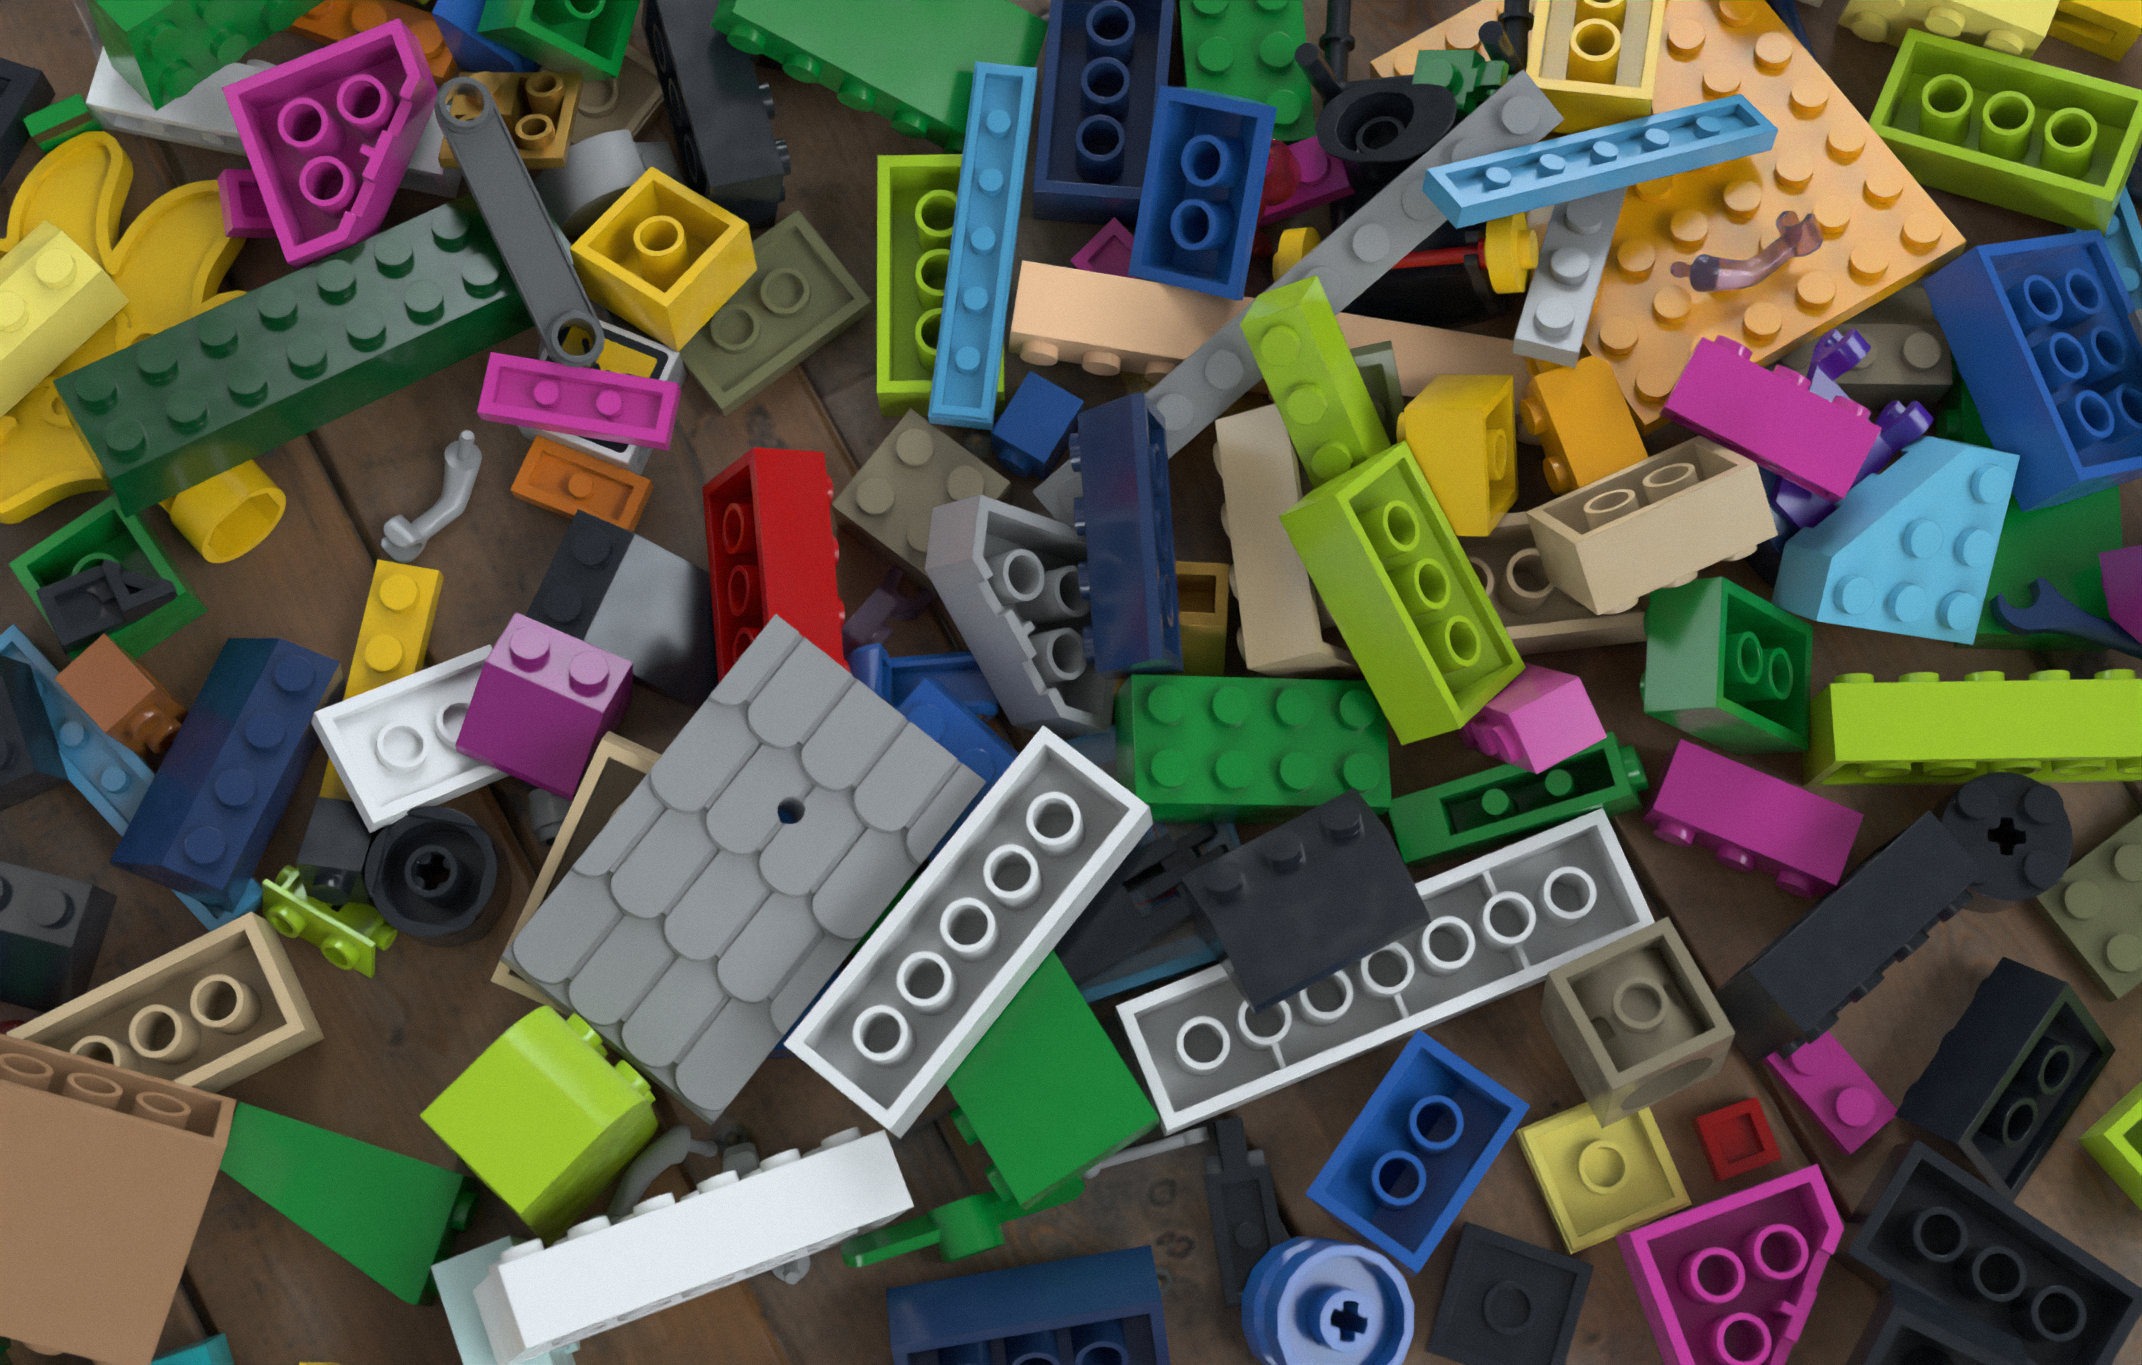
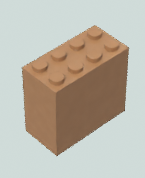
[0,1033,236,1365]

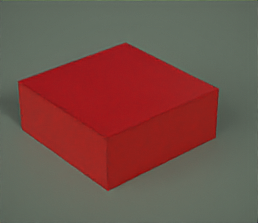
[1691,1096,1782,1182]

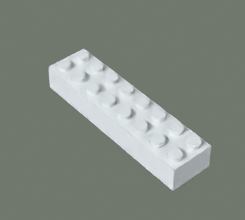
[1115,808,1655,1137]

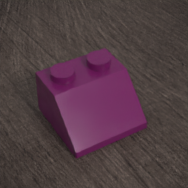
[455,612,633,802]

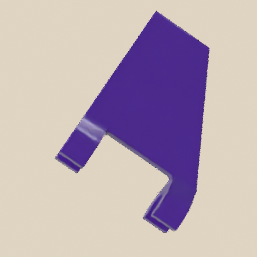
[1769,329,1934,532]

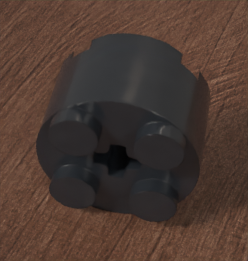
[1931,772,2073,913]
[365,806,512,947]

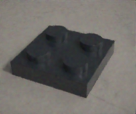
[1424,1222,1594,1365]

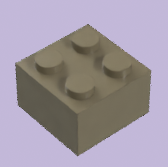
[831,408,1012,599]

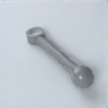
[1081,1127,1210,1179]

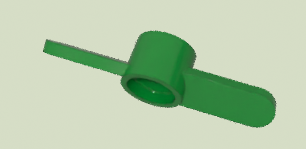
[840,1175,1085,1268]

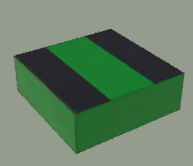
[23,94,106,155]

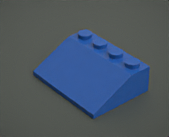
[1922,229,2142,513]

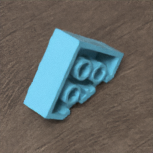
[1771,435,2020,645]

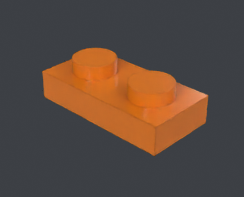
[510,434,654,532]

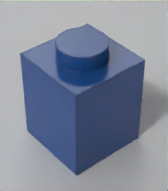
[991,371,1084,481]

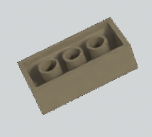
[1765,288,1953,409]

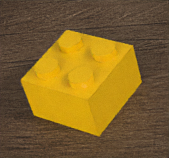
[569,166,757,353]
[1397,374,1519,537]

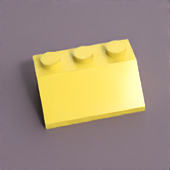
[0,220,130,418]

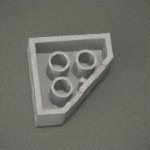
[925,495,1116,739]

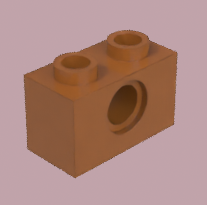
[54,634,189,759]

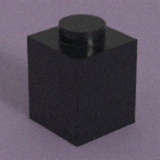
[296,797,387,905]

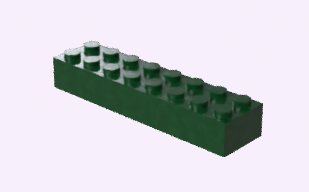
[53,192,576,518]

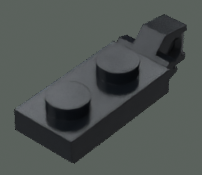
[1203,1117,1283,1309]

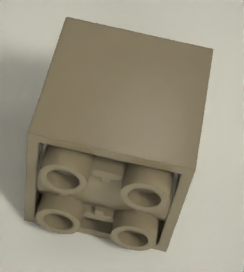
[1539,917,1735,1128]

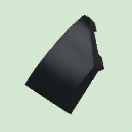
[36,559,178,655]

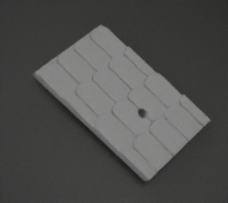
[499,614,986,1126]

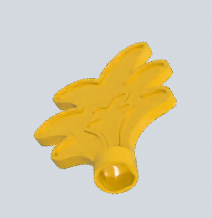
[0,131,286,563]

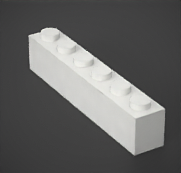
[86,45,462,199]

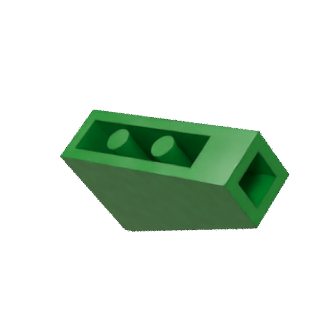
[1388,731,1650,869]
[219,1101,480,1307]

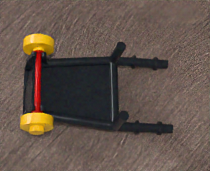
[1272,0,1539,329]

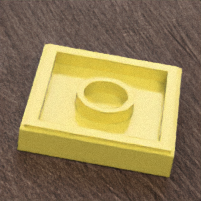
[1515,1102,1692,1255]

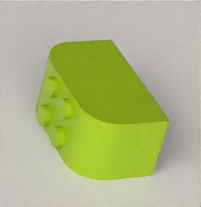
[420,1005,658,1247]

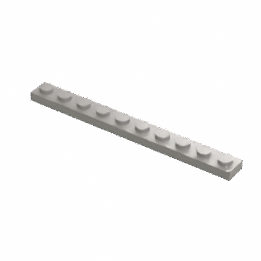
[1032,69,1564,527]

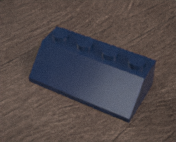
[1069,393,1184,680]
[110,638,346,913]
[886,1245,1171,1365]

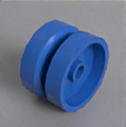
[1241,1236,1414,1365]

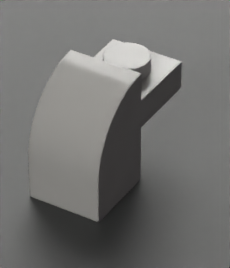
[533,129,685,236]

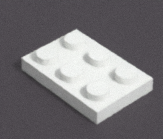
[311,644,510,833]

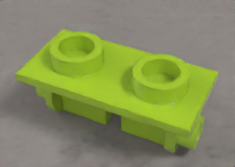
[262,865,398,978]

